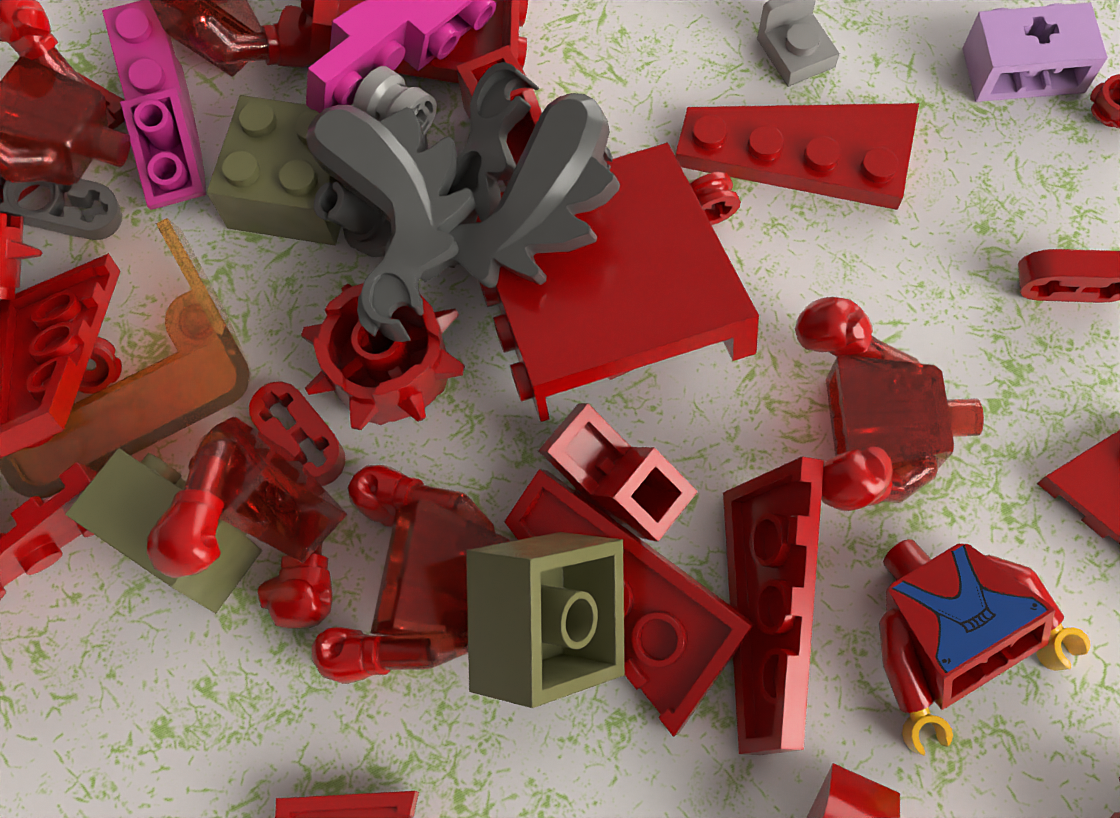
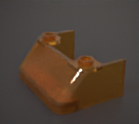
[0,218,251,498]

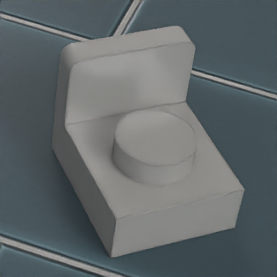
[757,0,840,87]

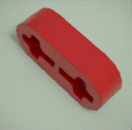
[1018,249,1120,303]
[249,381,345,487]

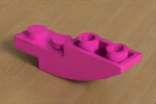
[102,0,206,210]
[306,0,496,113]

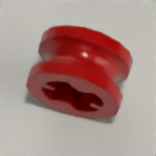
[690,172,741,225]

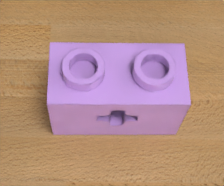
[962,2,1108,102]

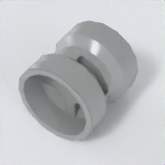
[353,66,437,135]

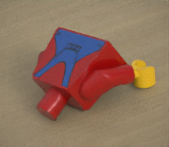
[879,539,1090,756]

